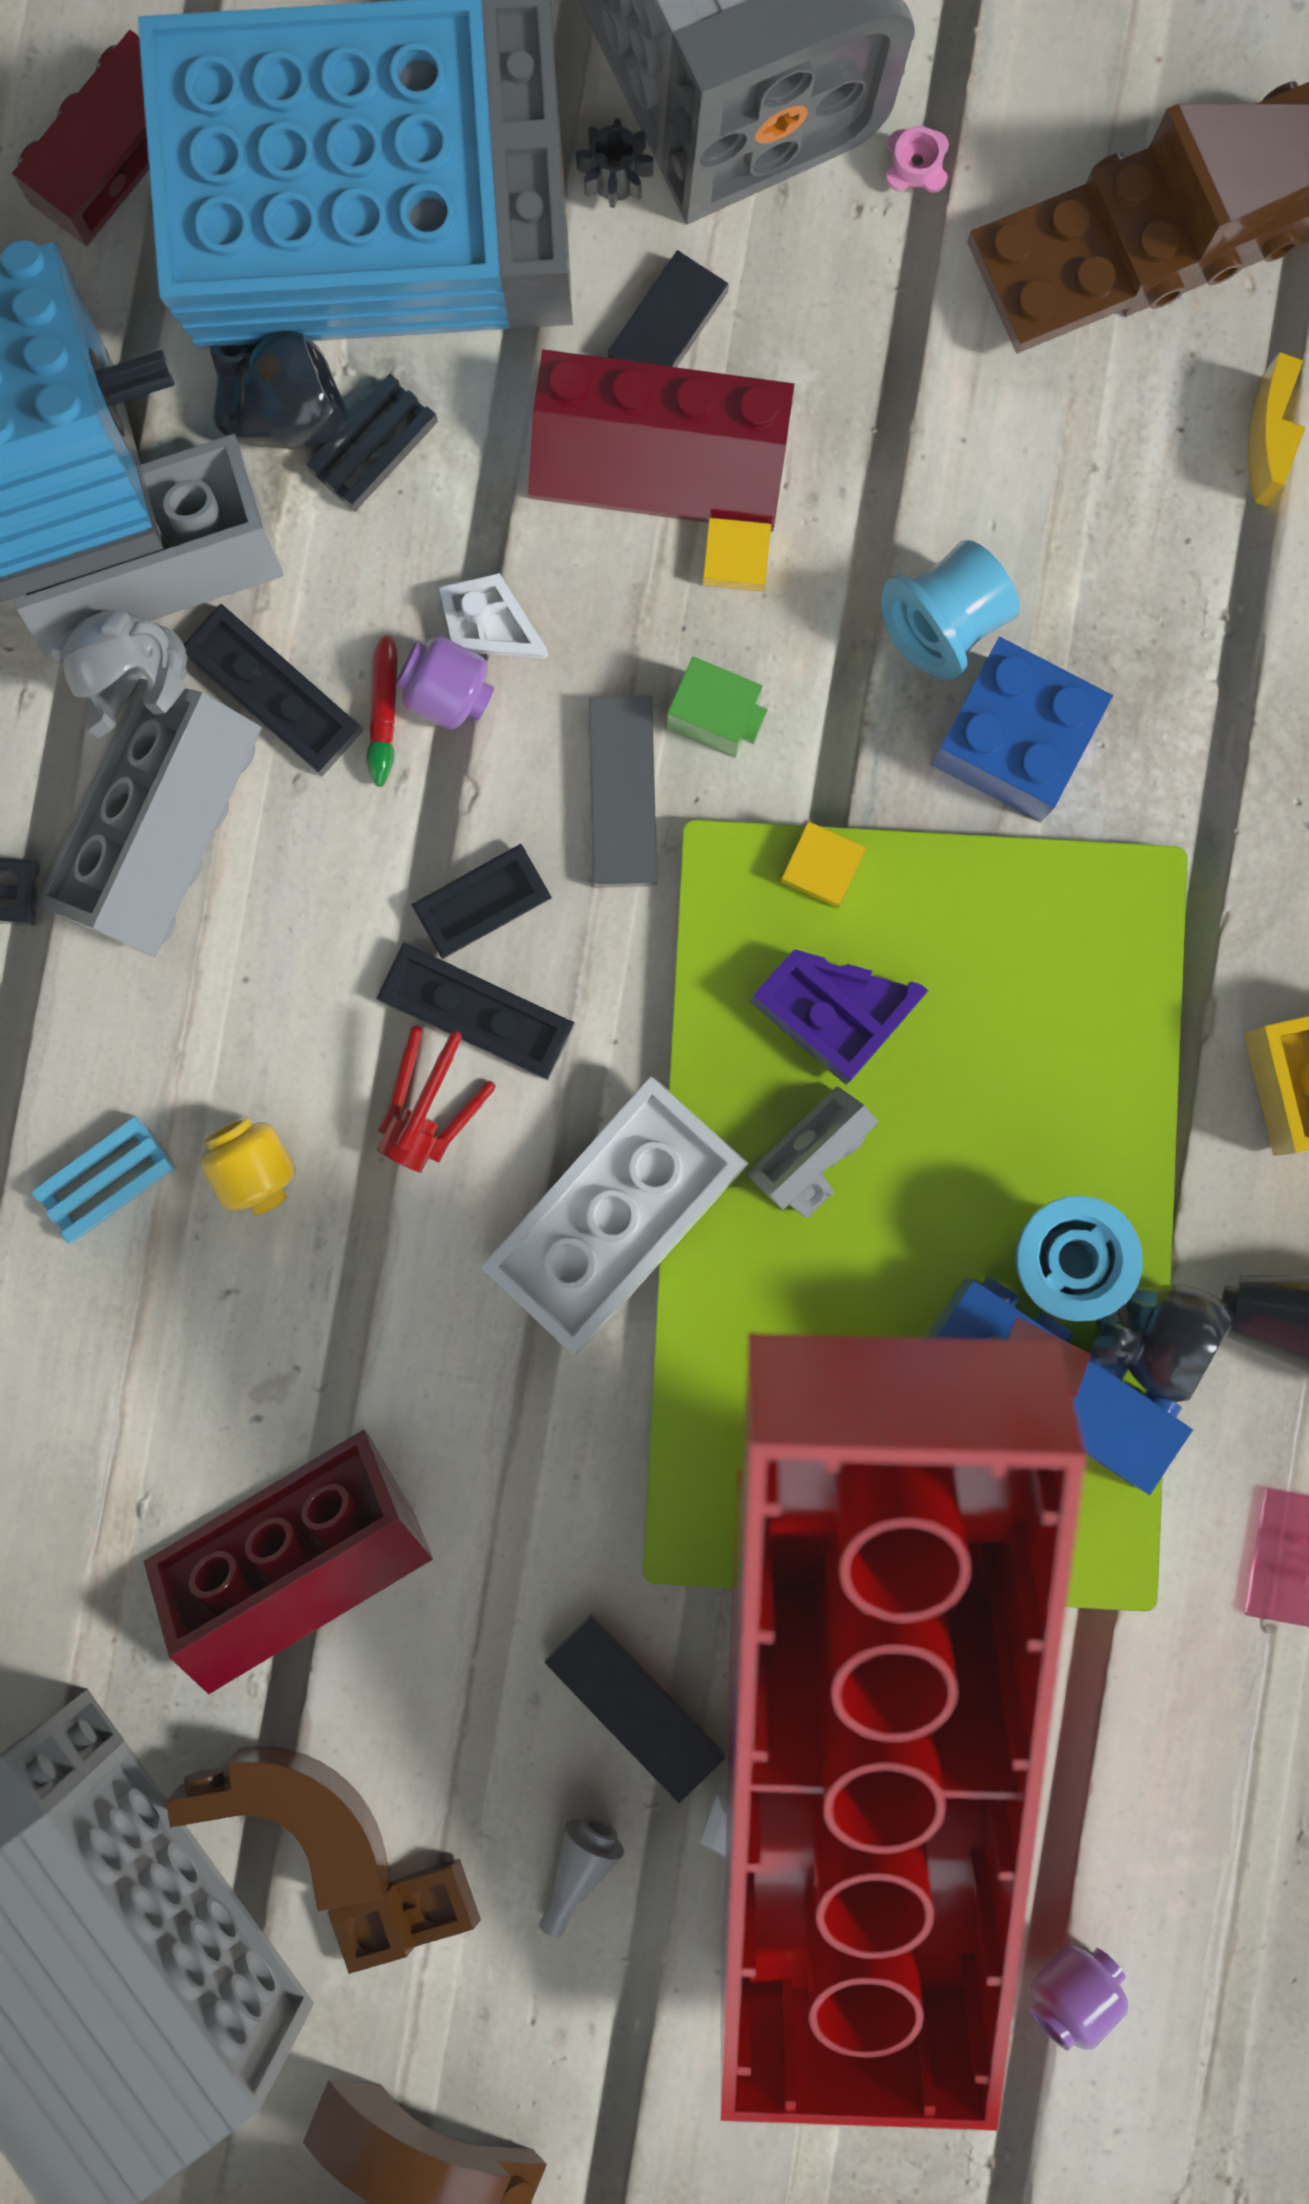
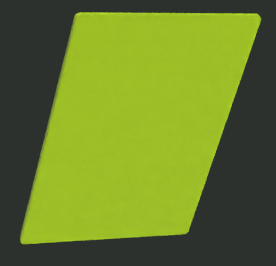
[643,820,1188,1612]

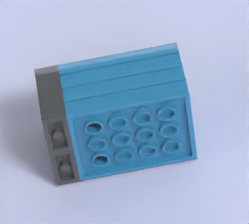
[138,0,573,348]

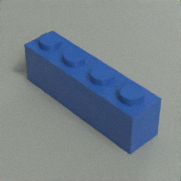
[925,1276,1194,1495]

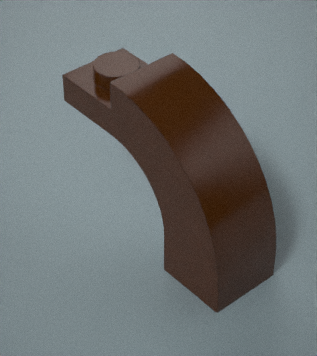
[166,1746,390,1911]
[303,2080,547,2204]

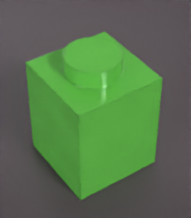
[667,656,768,758]

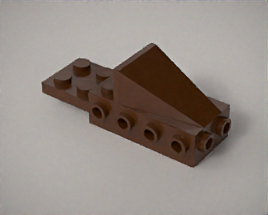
[967,81,1309,354]

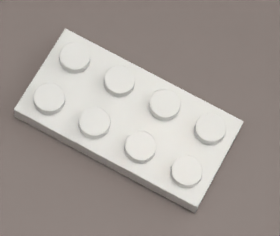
[481,1076,749,1355]

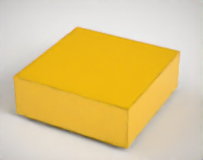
[703,518,771,592]
[781,821,866,908]

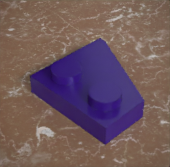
[749,949,929,1085]

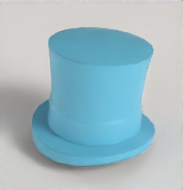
[881,540,1020,680]
[1014,1196,1143,1321]

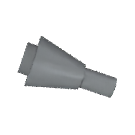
[539,1816,624,1938]

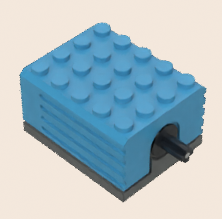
[0,240,175,602]

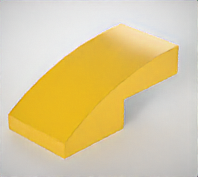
[1248,352,1306,506]

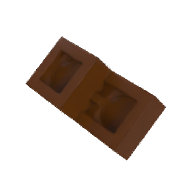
[327,1858,481,1974]

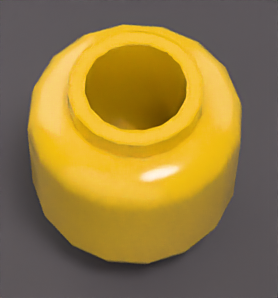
[199,1116,296,1216]

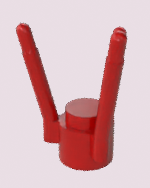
[376,1026,495,1173]

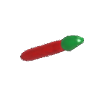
[366,634,398,787]

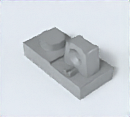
[746,1086,879,1218]

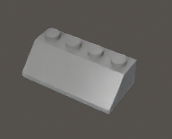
[14,434,284,656]
[35,678,262,958]

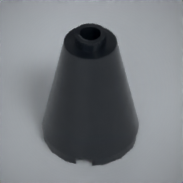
[1221,1275,1309,1375]

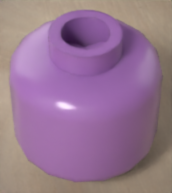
[395,636,494,730]
[1029,1946,1128,2051]

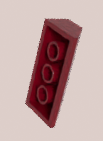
[528,349,795,532]
[143,1429,433,1695]

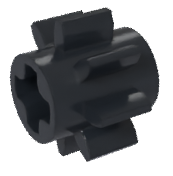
[576,118,654,208]

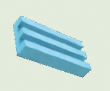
[31,1117,176,1243]

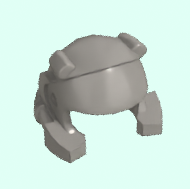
[51,610,188,739]

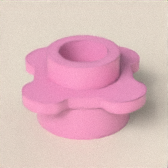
[886,126,949,193]

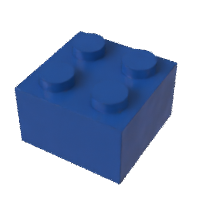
[931,636,1113,822]

